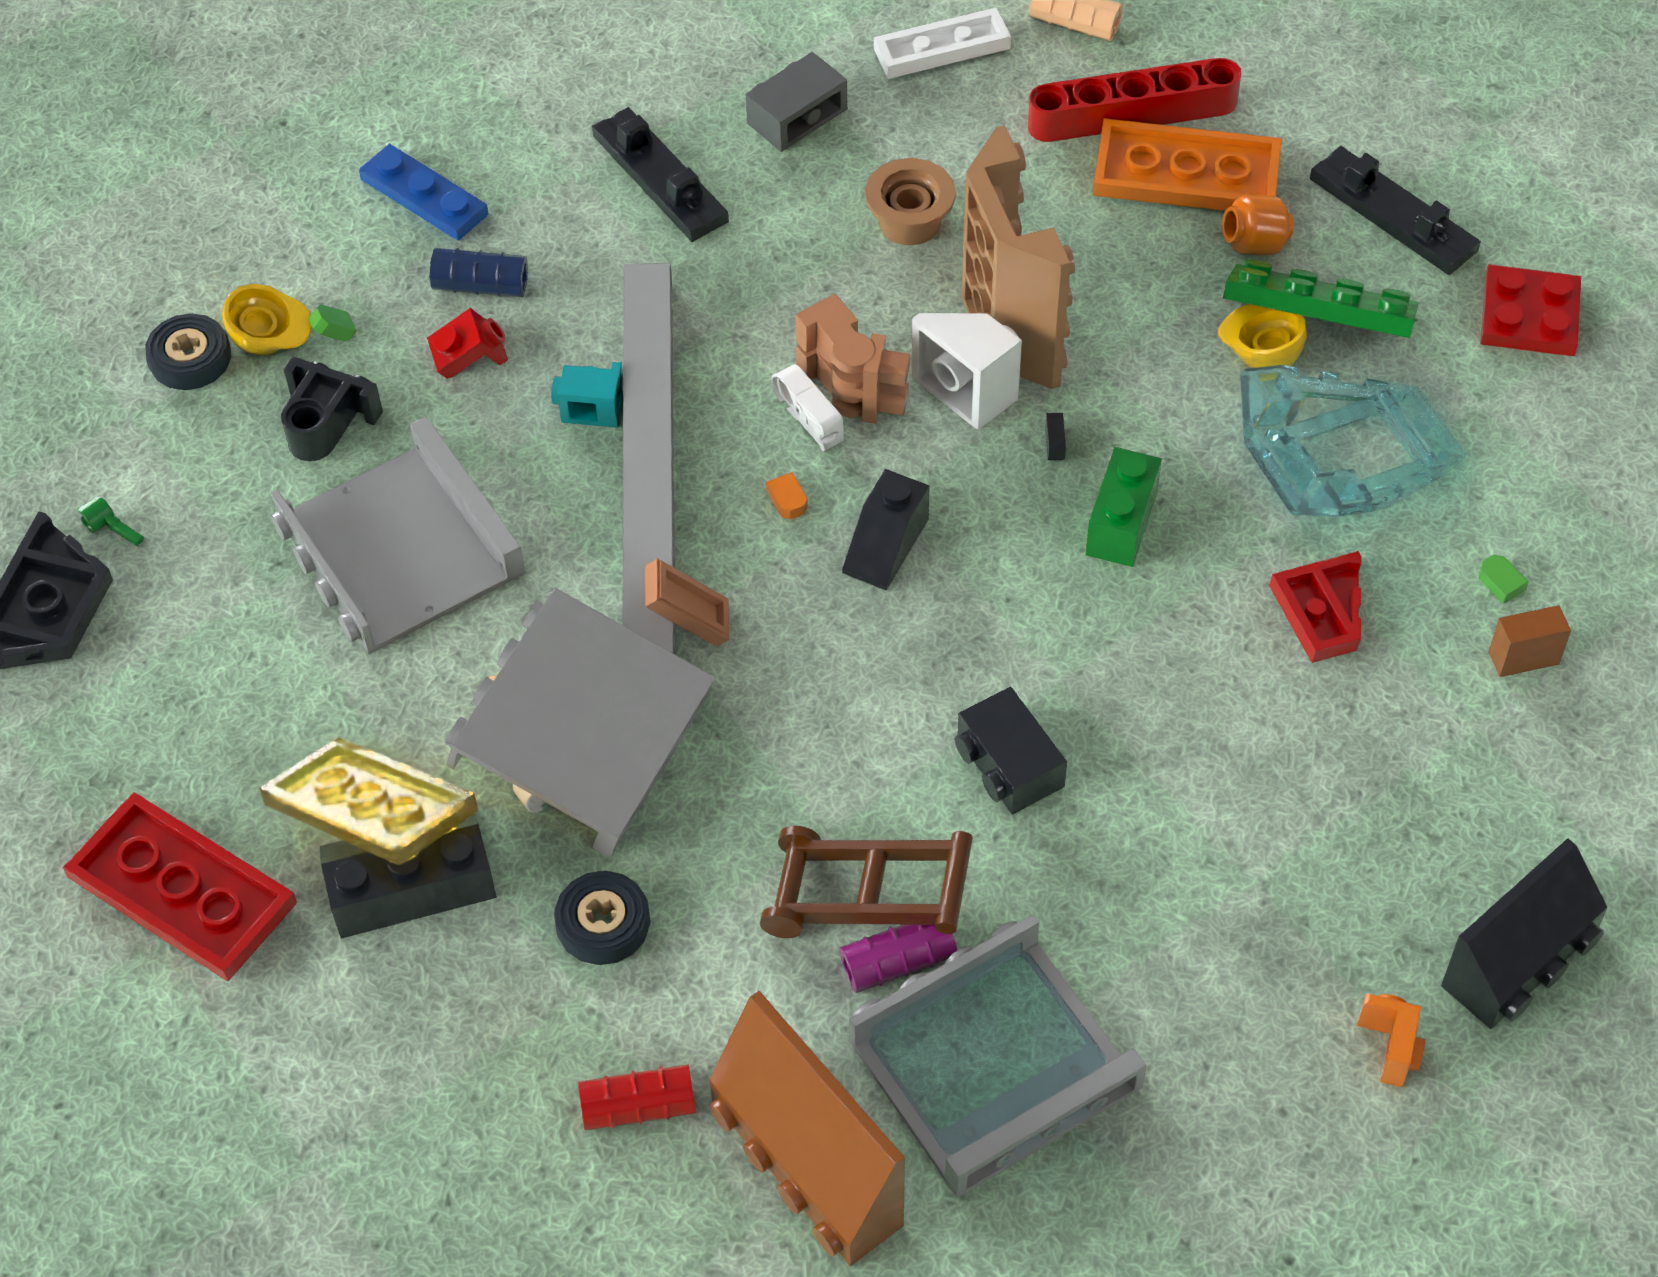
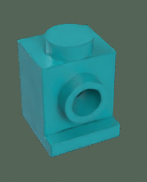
[551,362,623,428]

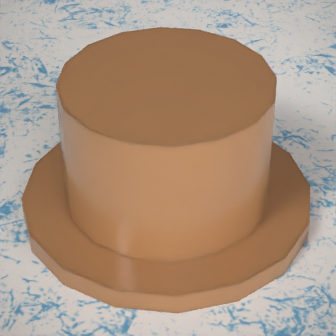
[865,158,956,246]

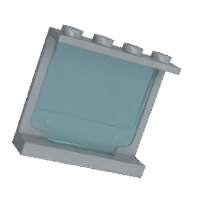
[849,914,1147,1198]

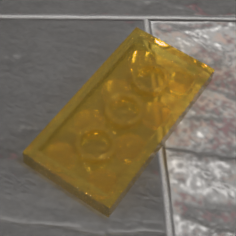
[259,737,479,865]

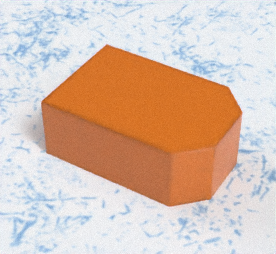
[766,472,808,519]

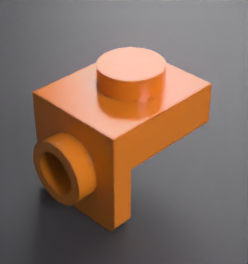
[1357,994,1426,1087]

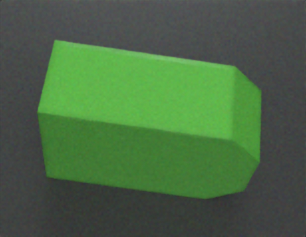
[308,304,357,341]
[1479,555,1529,604]

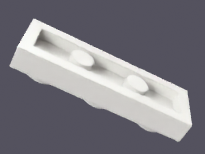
[874,8,1011,79]

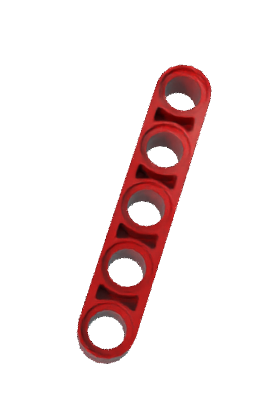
[1028,58,1242,142]

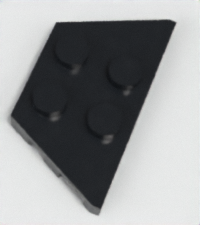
[0,511,113,669]

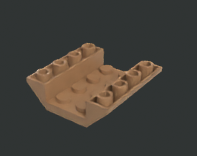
[962,125,1075,389]

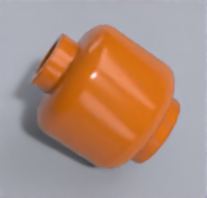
[1222,195,1294,255]

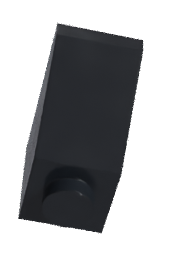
[842,469,930,591]

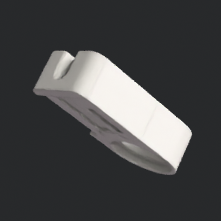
[771,364,844,452]

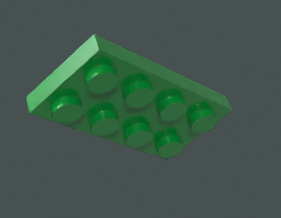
[1223,260,1419,338]

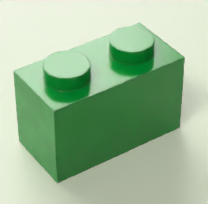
[1085,447,1162,567]

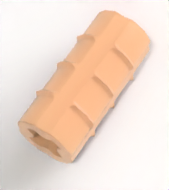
[1029,0,1123,42]

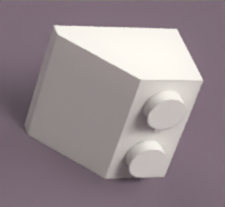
[912,313,1022,430]

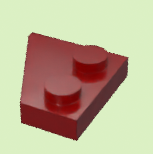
[1269,551,1362,663]

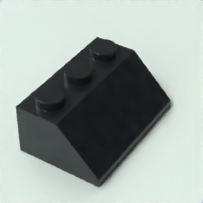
[320,807,497,939]
[1441,838,1608,1029]

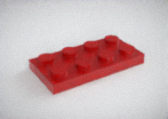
[63,792,297,982]

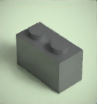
[745,51,848,152]

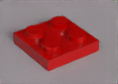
[1480,264,1581,357]

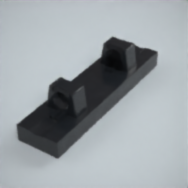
[592,107,729,242]
[1310,146,1481,275]

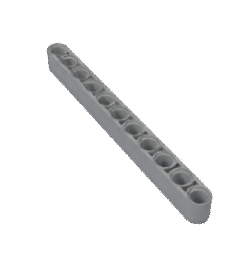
[622,262,676,655]

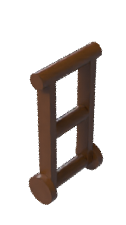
[760,826,973,938]

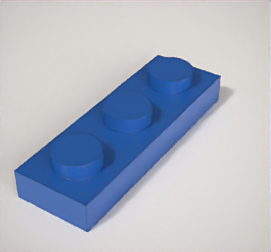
[359,143,489,241]

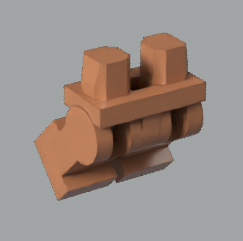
[796,293,910,424]

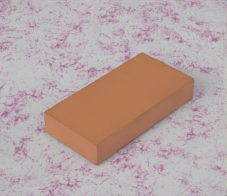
[645,558,729,645]

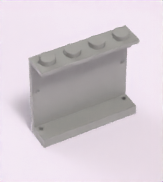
[270,416,526,654]
[445,588,715,857]

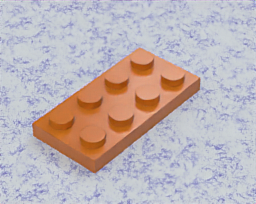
[1093,119,1282,211]

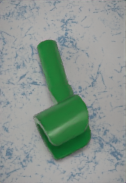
[78,497,144,546]

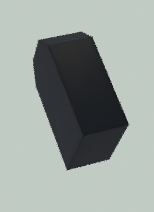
[1045,413,1066,460]

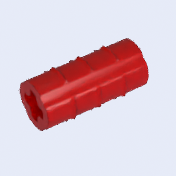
[578,1064,696,1131]

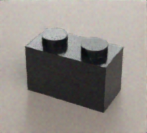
[954,686,1067,815]

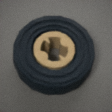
[145,313,231,390]
[554,870,651,965]

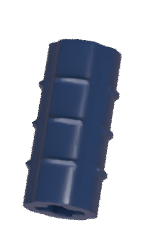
[429,248,528,297]

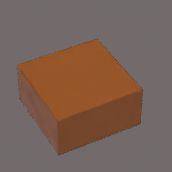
[1488,605,1571,677]

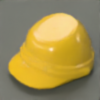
[222,284,312,355]
[1218,304,1307,375]

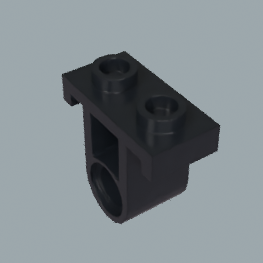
[281,356,383,462]

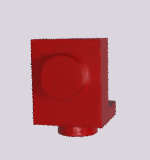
[427,308,508,379]

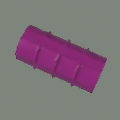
[839,925,957,993]

